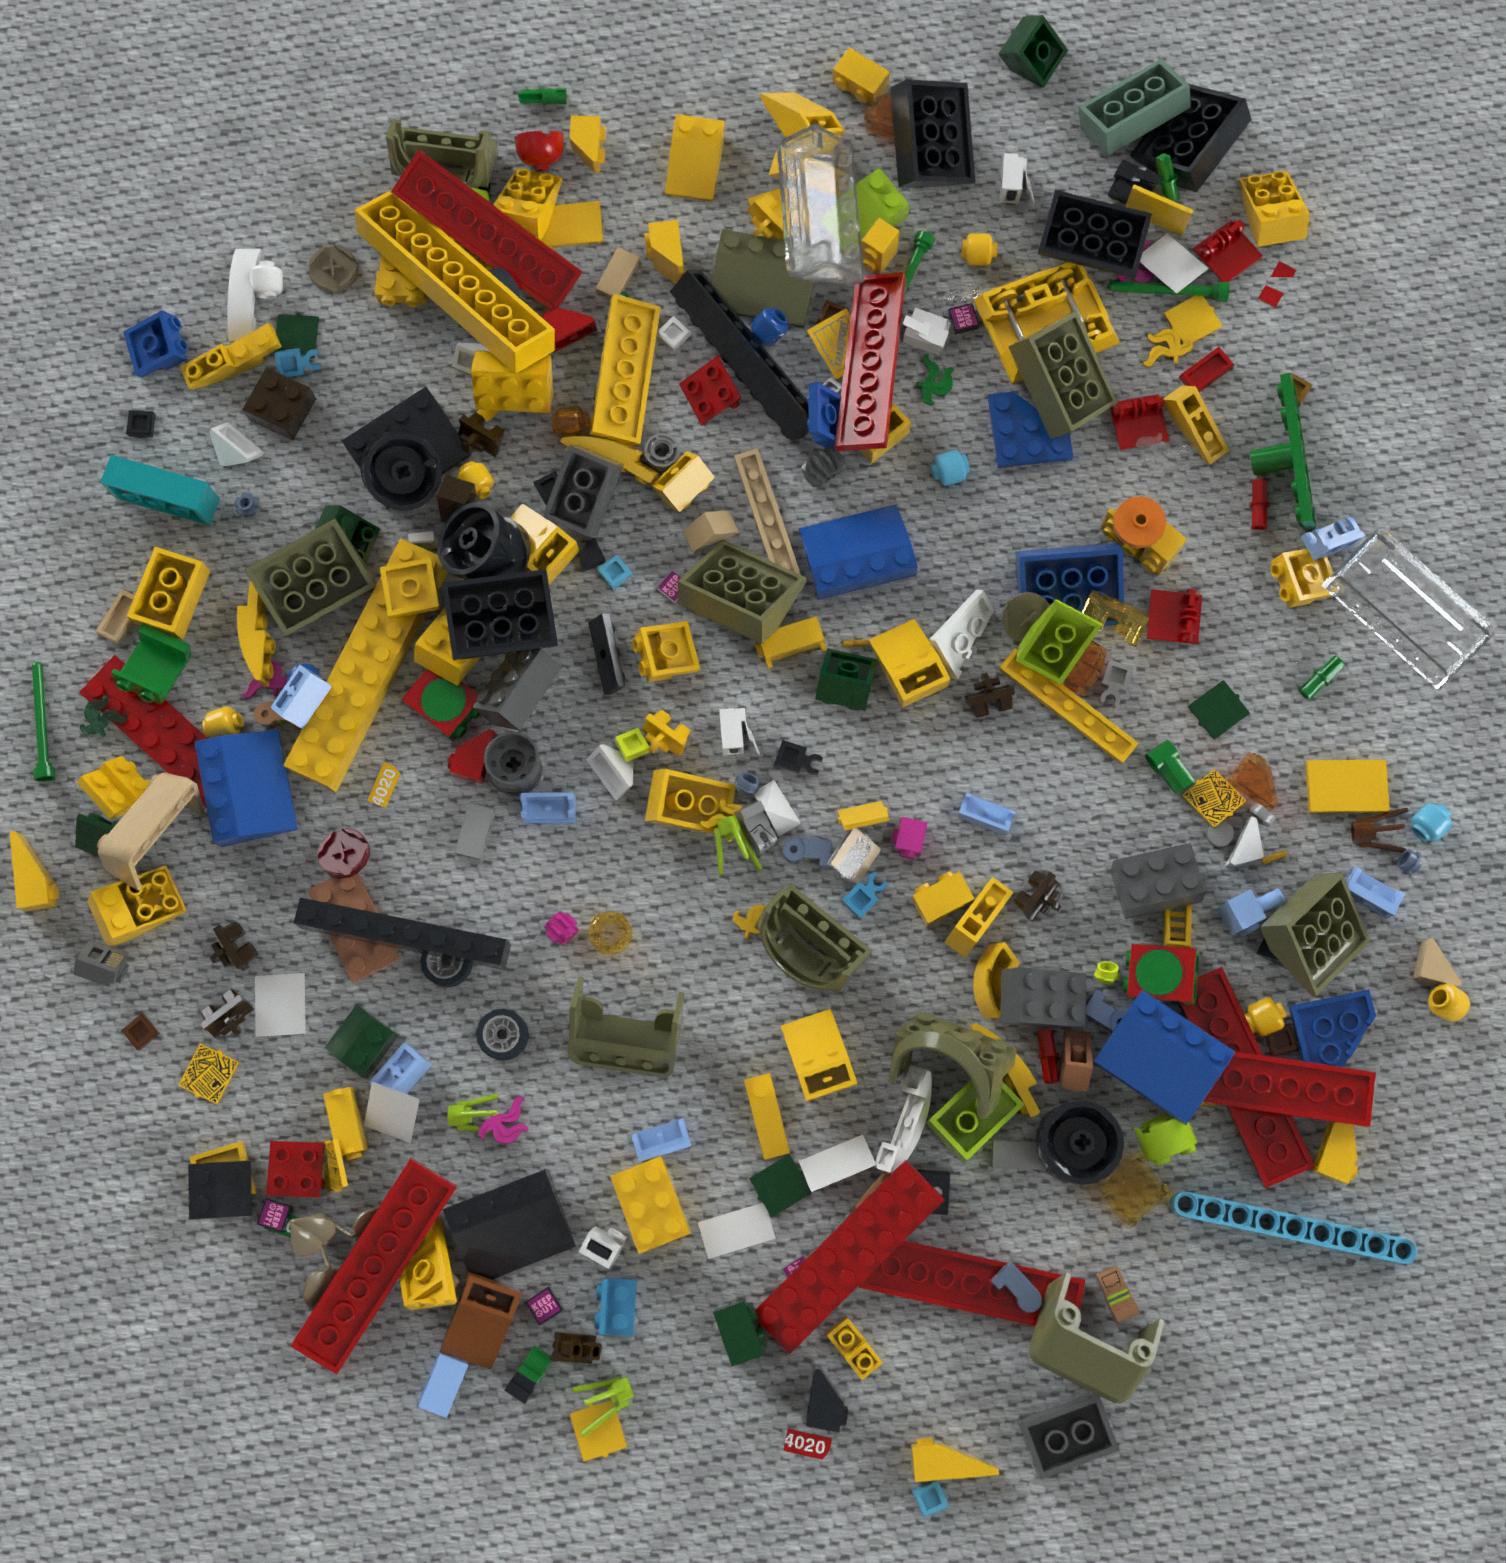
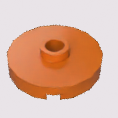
[1113,496,1166,549]

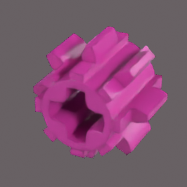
[544,911,579,946]

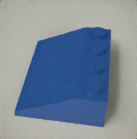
[799,504,918,600]
[1015,543,1125,626]
[195,730,298,847]
[1093,990,1236,1126]

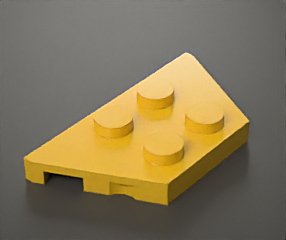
[399,1216,457,1310]

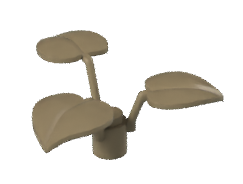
[289,1207,378,1307]

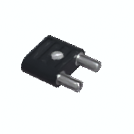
[917,1169,969,1215]

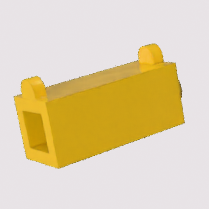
[755,616,827,669]
[323,1087,369,1161]

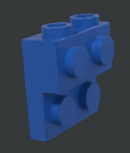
[123,310,188,378]
[807,382,841,448]

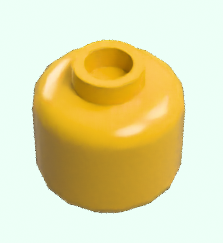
[961,233,998,266]
[457,461,494,500]
[202,706,244,738]
[1428,984,1470,1022]
[1244,997,1287,1037]

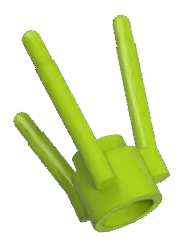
[713,815,762,876]
[447,1094,499,1136]
[572,1376,634,1436]

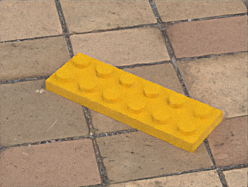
[590,294,661,447]

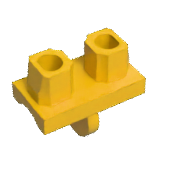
[747,194,794,240]
[642,709,691,757]

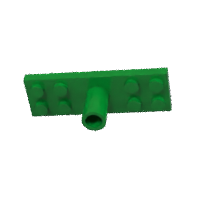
[1250,373,1317,533]

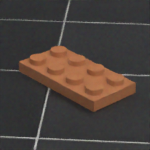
[307,873,401,983]

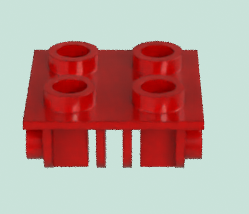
[1193,220,1263,282]
[679,355,742,425]
[1110,394,1169,450]
[1147,589,1202,645]
[266,1141,325,1198]

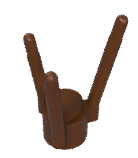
[1351,808,1408,853]

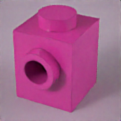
[891,817,928,859]

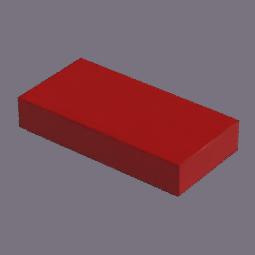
[1179,347,1235,393]

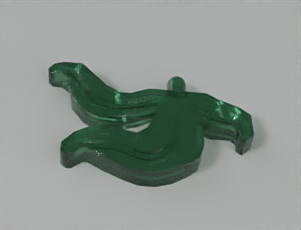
[80,695,128,737]

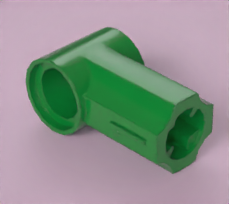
[1145,740,1195,795]

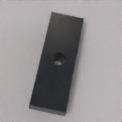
[588,613,625,695]

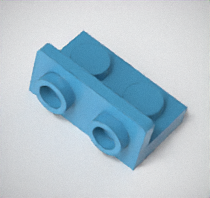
[594,1278,637,1336]

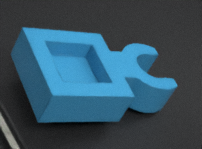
[274,348,321,377]
[841,872,888,920]

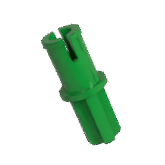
[518,86,567,107]
[1156,153,1180,202]
[1298,656,1344,701]

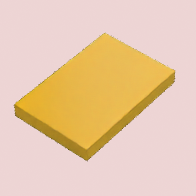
[1305,760,1390,813]

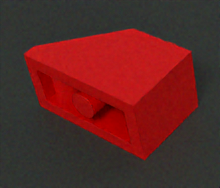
[541,308,597,353]
[448,729,497,784]

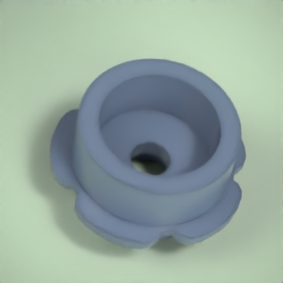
[234,493,259,517]
[735,772,759,795]
[1397,849,1422,875]

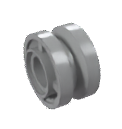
[644,433,681,474]

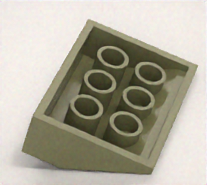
[712,229,820,327]
[1008,311,1117,439]
[244,519,376,637]
[677,540,806,644]
[1260,872,1370,996]

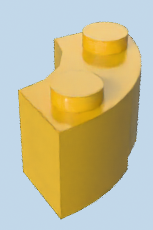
[973,942,1020,1019]

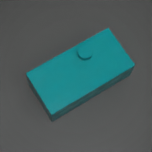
[100,455,220,526]

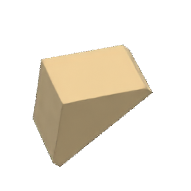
[683,510,739,554]
[1413,937,1462,987]

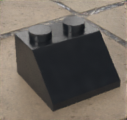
[188,1161,252,1220]
[806,1365,848,1433]

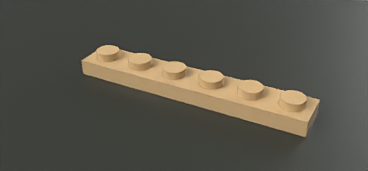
[734,448,805,590]

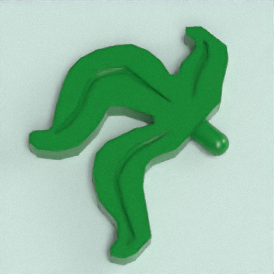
[916,354,954,406]

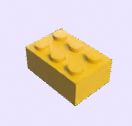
[471,350,554,414]
[126,546,211,640]
[414,608,481,686]
[610,1156,691,1254]

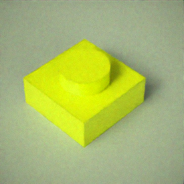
[615,727,650,762]

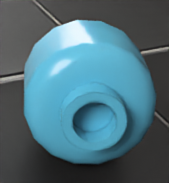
[931,450,970,486]
[1411,803,1452,842]

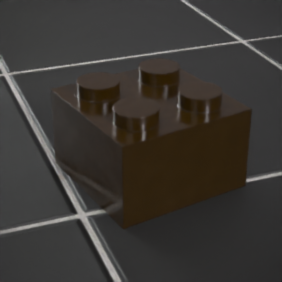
[242,367,317,441]

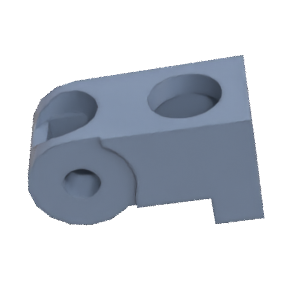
[782,838,832,869]
[1086,989,1126,1033]
[990,1261,1042,1312]

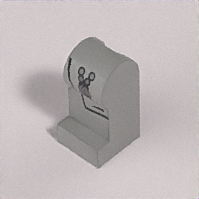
[734,800,778,854]

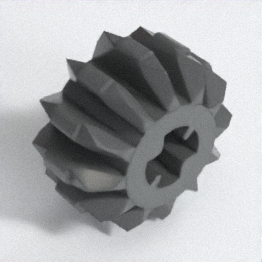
[802,447,845,487]

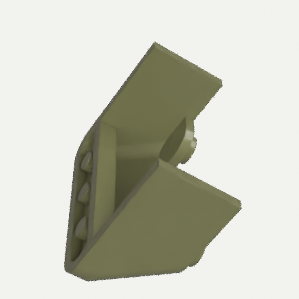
[568,977,684,1077]
[1029,1272,1165,1404]

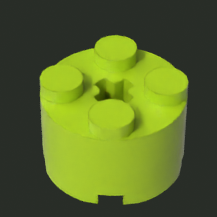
[1133,1113,1197,1166]

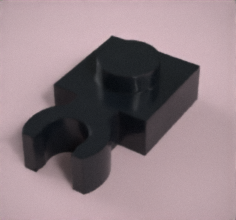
[774,740,823,775]

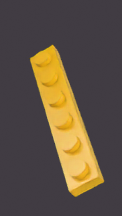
[999,648,1139,765]

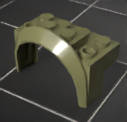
[386,119,498,189]
[755,884,873,995]
[888,1011,1017,1119]

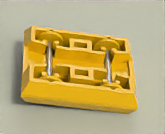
[972,262,1120,384]

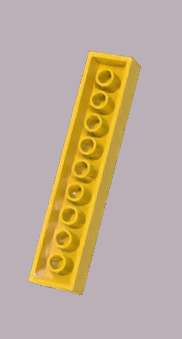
[354,190,555,374]
[283,538,448,793]

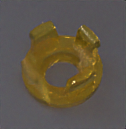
[589,911,632,955]

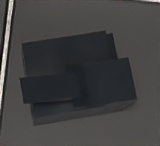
[1108,159,1163,205]

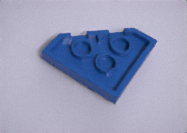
[988,392,1073,468]
[1288,990,1376,1067]

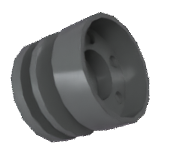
[484,732,543,796]

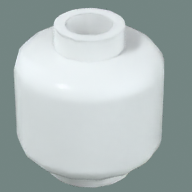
[250,261,283,299]

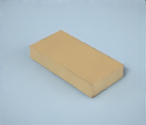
[596,247,640,298]
[95,589,135,645]

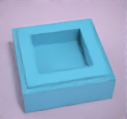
[597,554,633,590]
[912,1480,949,1518]

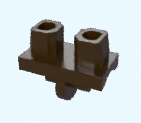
[458,412,504,457]
[964,672,1015,718]
[1014,870,1062,922]
[210,922,258,971]
[200,989,254,1038]
[550,1332,602,1364]

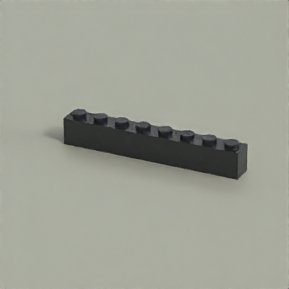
[670,270,809,440]
[293,897,511,970]

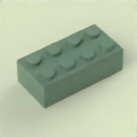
[1079,59,1190,155]

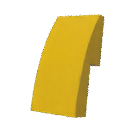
[825,1316,883,1381]

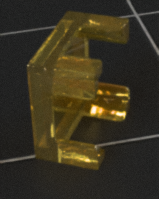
[1082,589,1149,647]
[1092,1150,1174,1228]

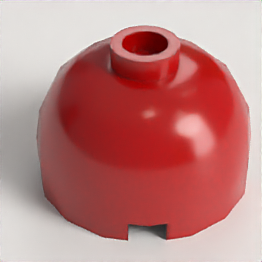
[514,131,564,171]

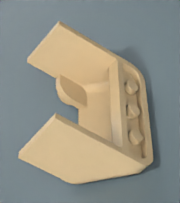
[97,773,204,891]

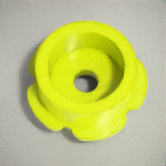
[1094,961,1121,985]

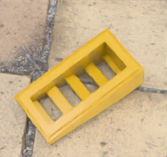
[1162,904,1192,948]

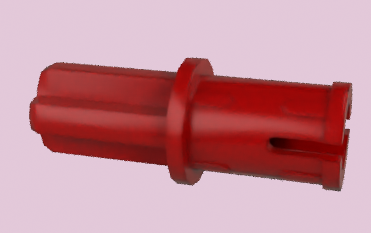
[1249,478,1270,530]
[1036,1029,1059,1084]

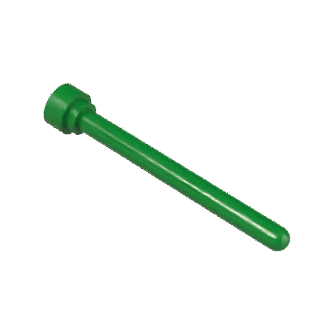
[904,230,935,296]
[1108,281,1230,302]
[32,661,56,782]

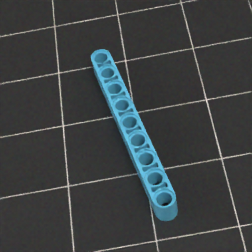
[1169,1192,1417,1264]

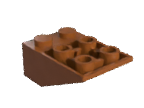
[439,1272,522,1369]

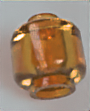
[551,405,590,439]

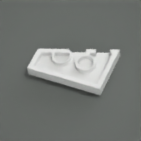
[929,590,994,680]

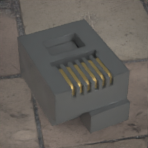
[73,939,129,987]

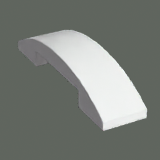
[227,249,261,342]
[873,1065,932,1173]

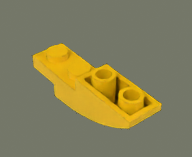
[180,323,282,390]
[560,436,661,485]
[237,581,276,687]
[969,1023,1041,1119]

